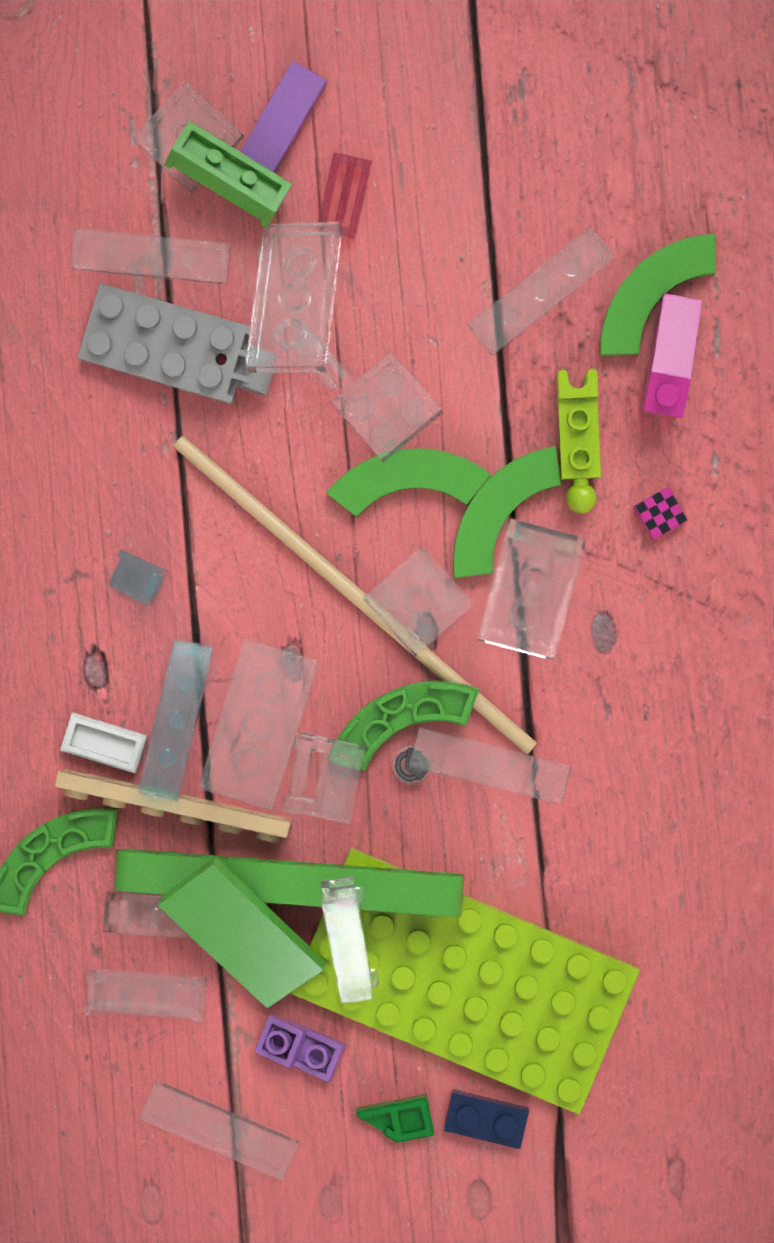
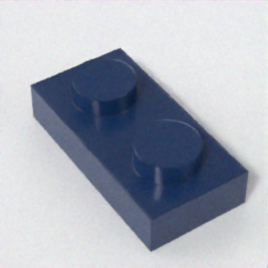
[444,1089,529,1149]

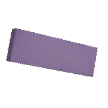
[240,61,327,173]

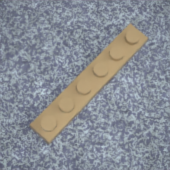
[55,768,292,842]

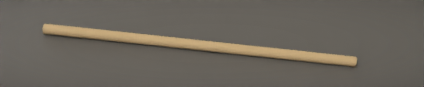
[173,435,537,754]

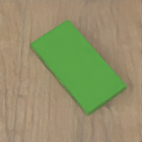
[157,857,325,1008]

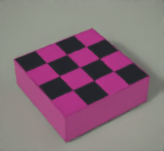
[633,486,688,540]

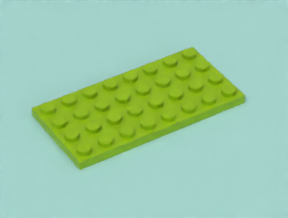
[290,847,640,1115]

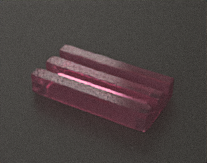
[317,152,372,240]

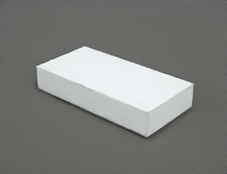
[60,713,148,774]

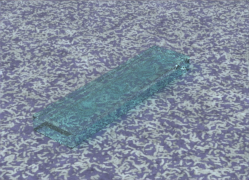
[138,639,213,801]

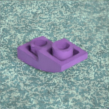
[255,1015,347,1082]

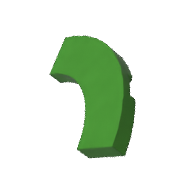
[599,234,716,356]
[453,446,561,578]
[326,448,491,517]
[328,680,480,771]
[0,807,119,915]

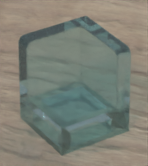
[110,549,168,605]

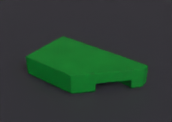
[356,1093,435,1143]

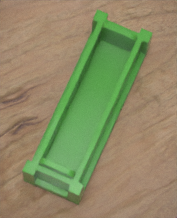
[164,121,292,228]

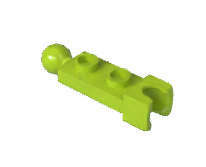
[555,368,601,514]

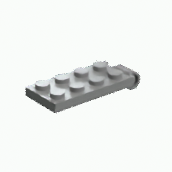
[77,283,278,404]

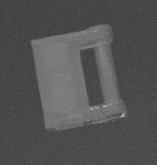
[282,733,366,824]

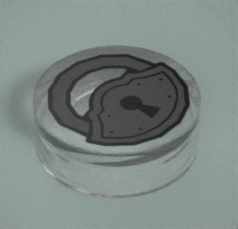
[392,745,431,785]

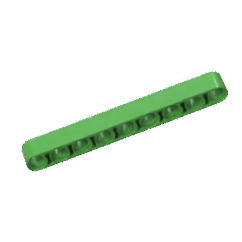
[114,849,464,917]

